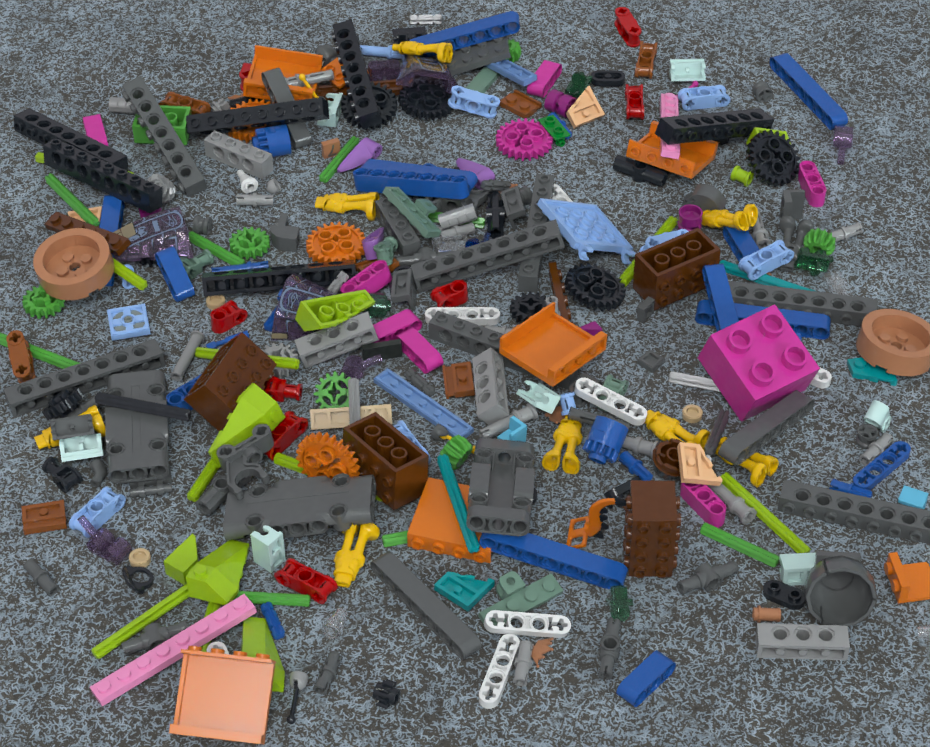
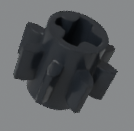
[372,679,400,709]

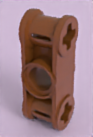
[635,41,658,79]
[159,92,211,115]
[6,330,36,383]

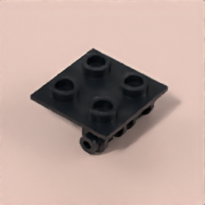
[392,27,427,44]

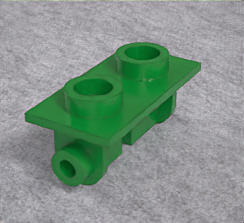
[538,115,570,147]

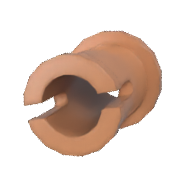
[752,605,781,623]

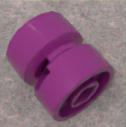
[544,89,576,119]
[677,204,703,231]

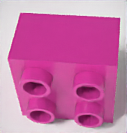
[698,304,820,422]

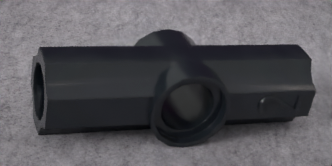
[613,155,668,187]
[486,191,505,239]

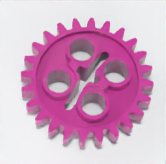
[496,118,553,161]

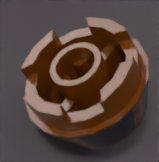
[652,438,684,480]

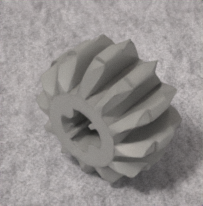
[147,173,176,203]

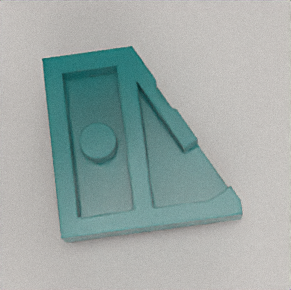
[847,357,897,386]
[434,571,495,612]

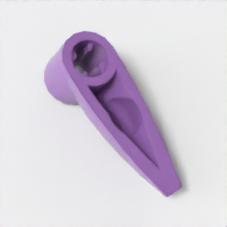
[337,137,383,173]
[456,158,495,190]
[362,227,384,260]

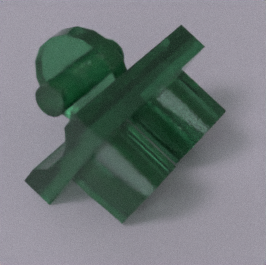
[565,71,592,100]
[794,247,834,277]
[606,585,633,622]

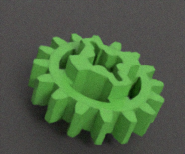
[229,226,270,260]
[22,285,65,319]
[314,371,351,409]

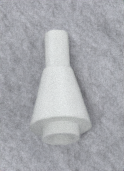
[237,170,258,194]

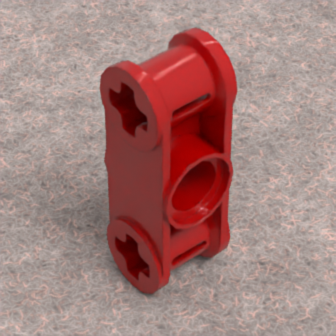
[614,7,642,47]
[625,84,644,120]
[264,411,308,460]
[274,558,338,604]

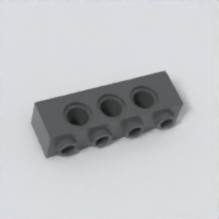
[375,198,421,256]

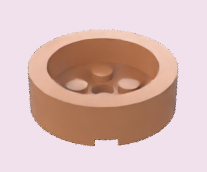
[33,228,114,300]
[856,309,930,376]

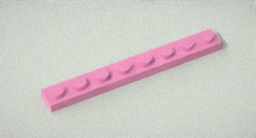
[660,93,680,159]
[90,594,257,707]

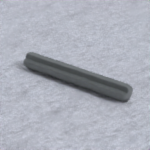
[704,409,729,456]

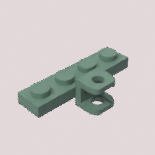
[382,187,442,238]
[478,571,564,633]

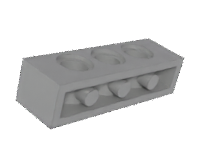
[204,130,274,179]
[294,311,379,368]
[472,347,509,425]
[755,623,850,660]

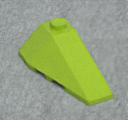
[208,383,285,468]
[186,540,250,605]
[241,617,285,692]

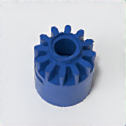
[252,124,292,157]
[582,416,629,465]

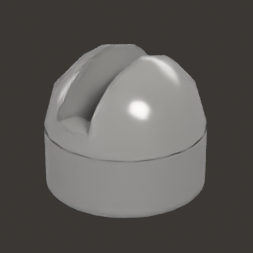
[266,178,281,194]

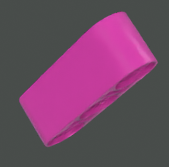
[527,60,562,98]
[82,114,108,146]
[798,161,826,207]
[340,260,392,296]
[372,309,422,343]
[394,328,444,374]
[680,483,726,528]

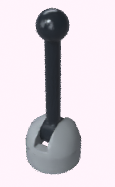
[287,671,308,724]

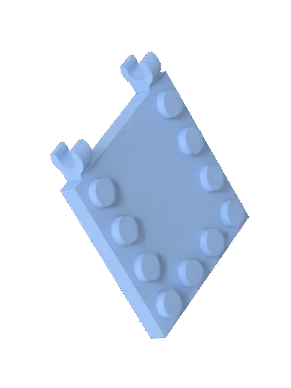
[537,198,636,265]

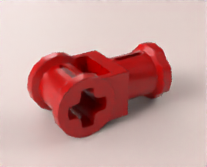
[263,376,303,402]

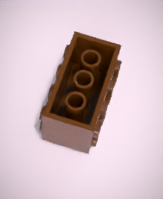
[633,228,721,311]
[184,332,277,431]
[343,412,429,510]
[623,480,681,578]

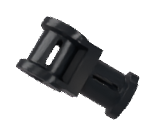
[42,456,83,494]

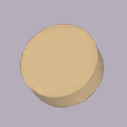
[206,295,226,310]
[682,404,703,423]
[129,548,151,568]

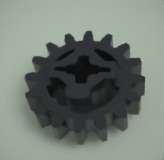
[510,291,546,323]
[42,388,84,420]

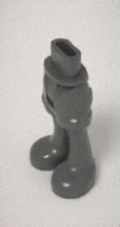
[779,216,814,272]

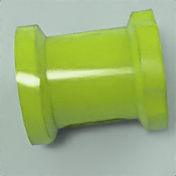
[730,165,754,187]

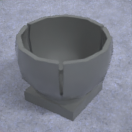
[804,551,877,626]

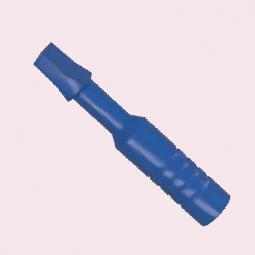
[206,330,249,349]

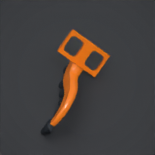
[566,496,626,549]

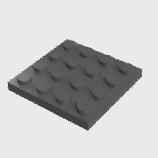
[443,12,511,77]

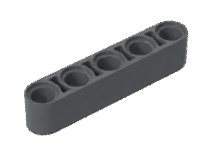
[261,68,312,149]

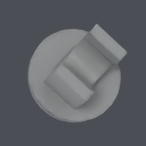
[211,98,230,112]

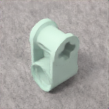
[864,400,891,433]

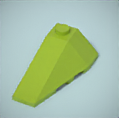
[295,289,375,332]

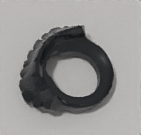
[122,565,154,594]

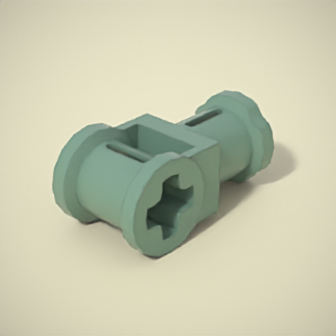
[373,236,399,266]
[180,249,214,280]
[597,374,629,412]

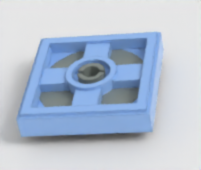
[107,303,151,341]

